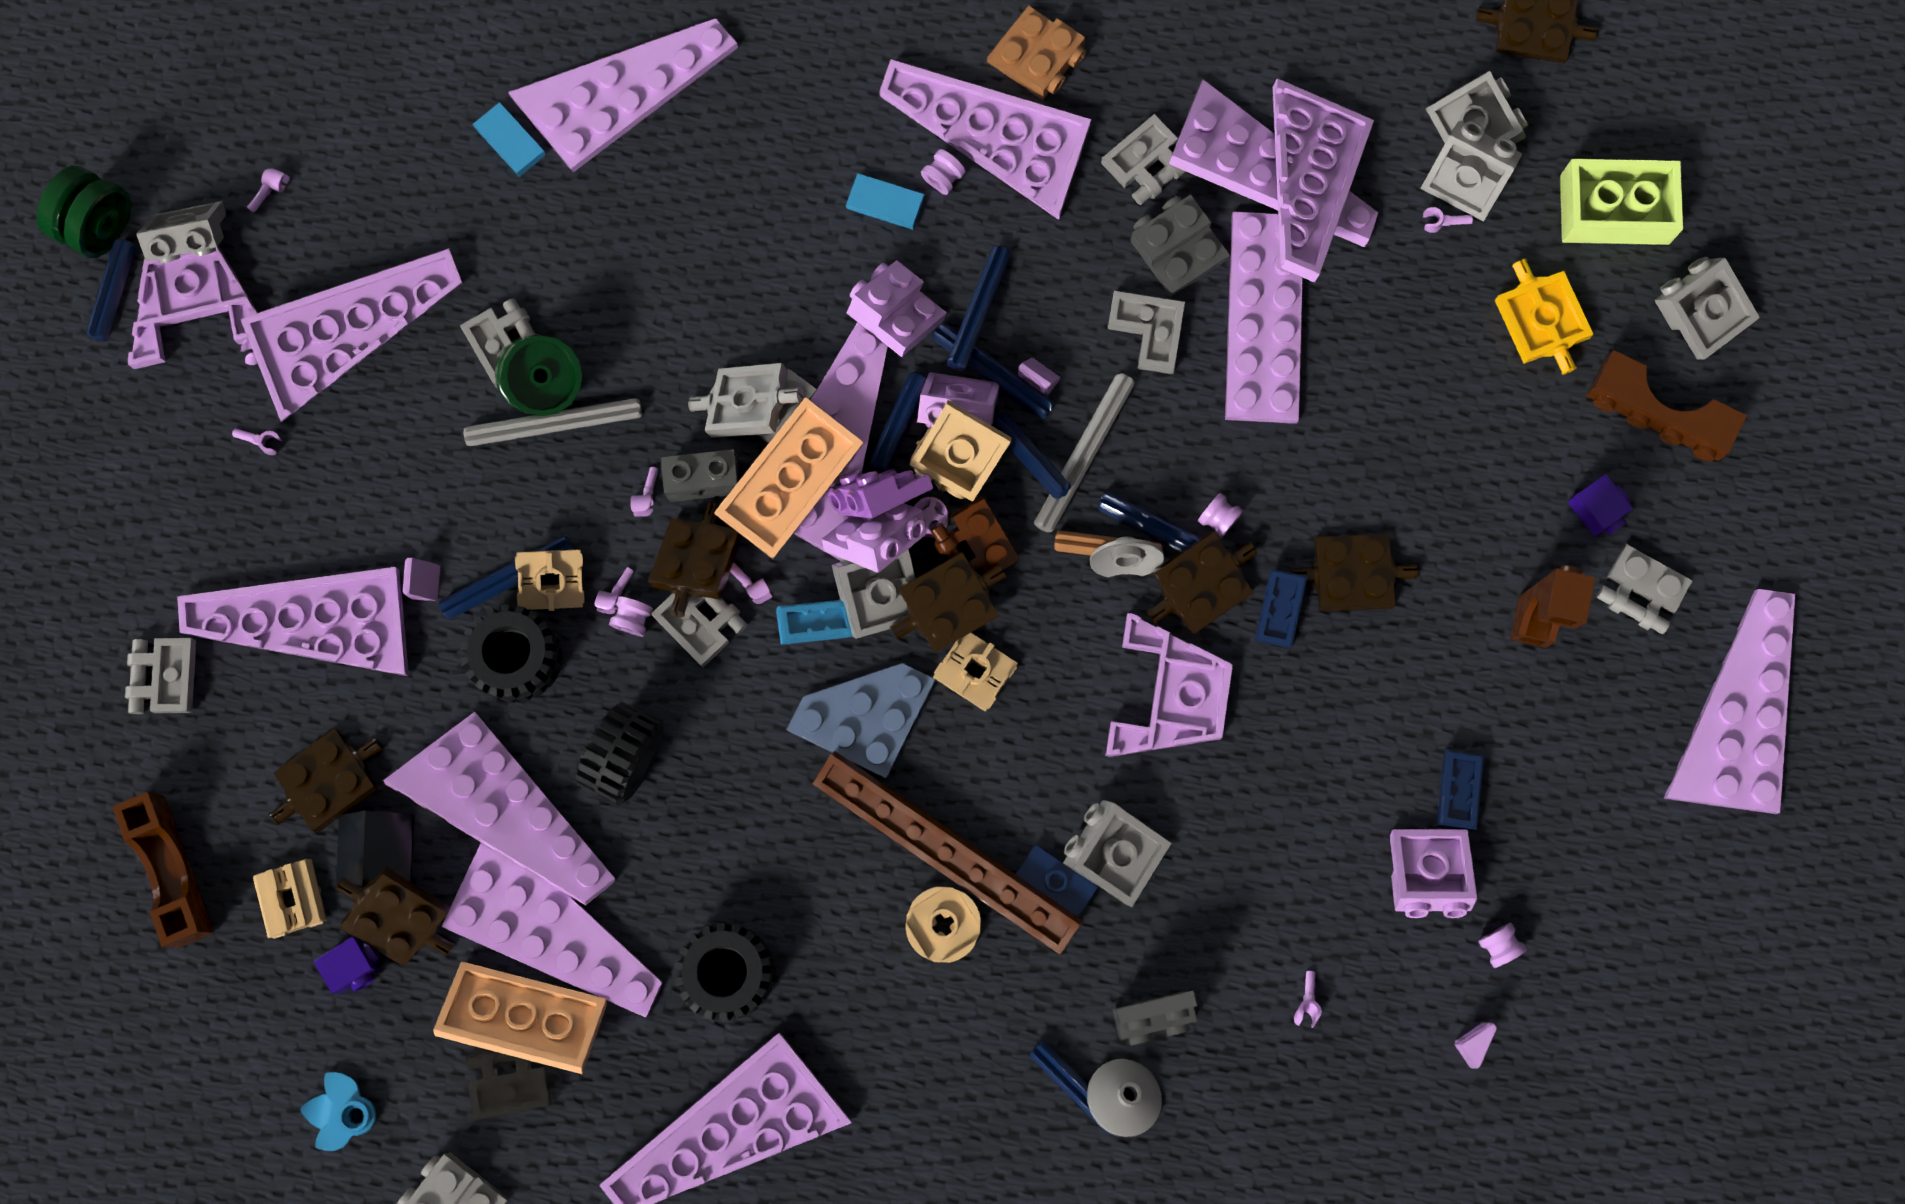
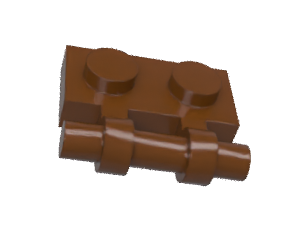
[930,496,1020,577]

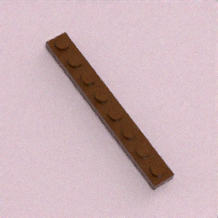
[812,751,1083,954]

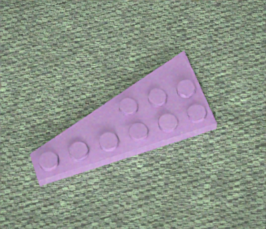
[880,60,1091,220]
[793,322,888,560]
[177,567,409,676]
[383,712,615,905]
[599,1033,852,1204]

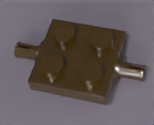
[1476,0,1598,64]
[648,502,742,617]
[1147,532,1257,634]
[1291,535,1418,611]
[890,551,1006,653]
[269,728,384,833]
[335,866,454,966]

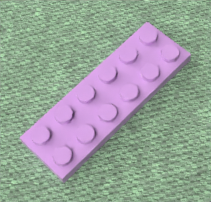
[1225,212,1302,423]

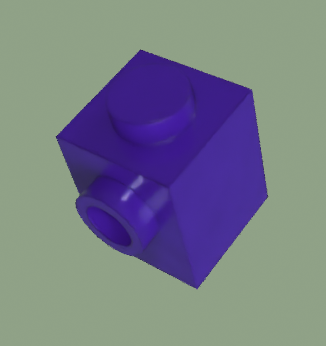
[1568,474,1633,537]
[313,936,381,994]

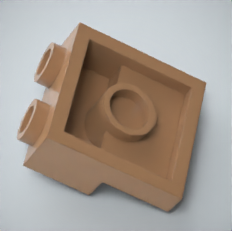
[987,5,1086,100]

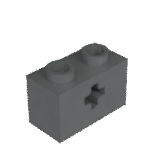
[661,449,740,502]

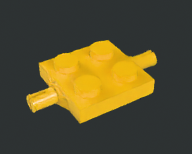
[1495,259,1594,375]

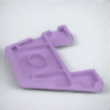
[128,246,258,369]
[1105,613,1233,757]

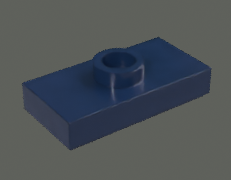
[1255,568,1307,648]
[1437,750,1484,831]
[1016,845,1098,917]

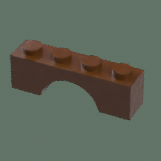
[1586,350,1747,461]
[1510,566,1595,648]
[112,791,214,948]

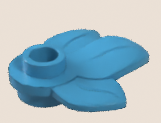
[300,1072,377,1151]

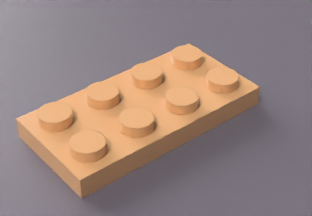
[714,397,864,559]
[433,961,607,1074]

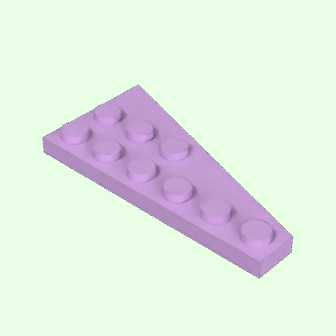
[508,18,738,172]
[1273,78,1374,282]
[1168,80,1378,247]
[240,249,462,422]
[1664,589,1795,814]
[441,843,663,1018]

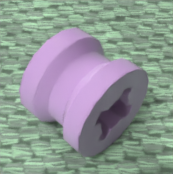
[921,149,965,195]
[1198,493,1244,539]
[914,497,948,538]
[609,596,653,637]
[1478,923,1527,968]

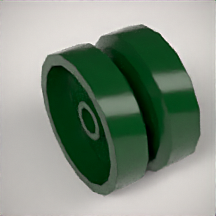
[36,165,131,258]
[494,335,582,416]

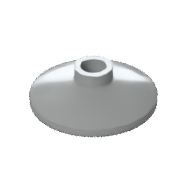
[1090,536,1164,578]
[1087,1059,1162,1137]

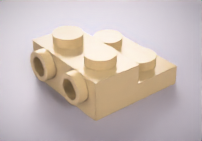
[909,400,1011,502]

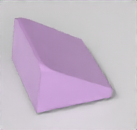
[1018,358,1061,396]
[403,558,440,601]
[1454,1022,1497,1069]

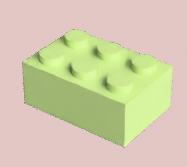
[1560,159,1683,245]

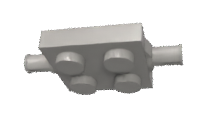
[688,363,804,438]

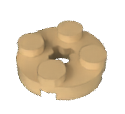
[906,887,981,963]

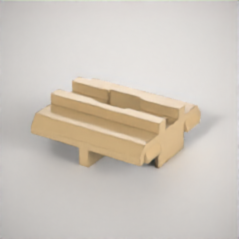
[515,549,584,611]
[933,633,1018,712]
[253,859,327,939]

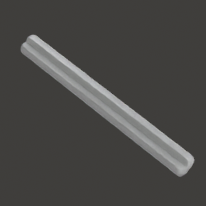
[1034,373,1135,533]
[464,398,642,446]

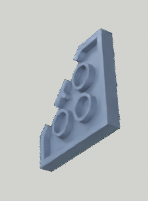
[786,663,936,779]

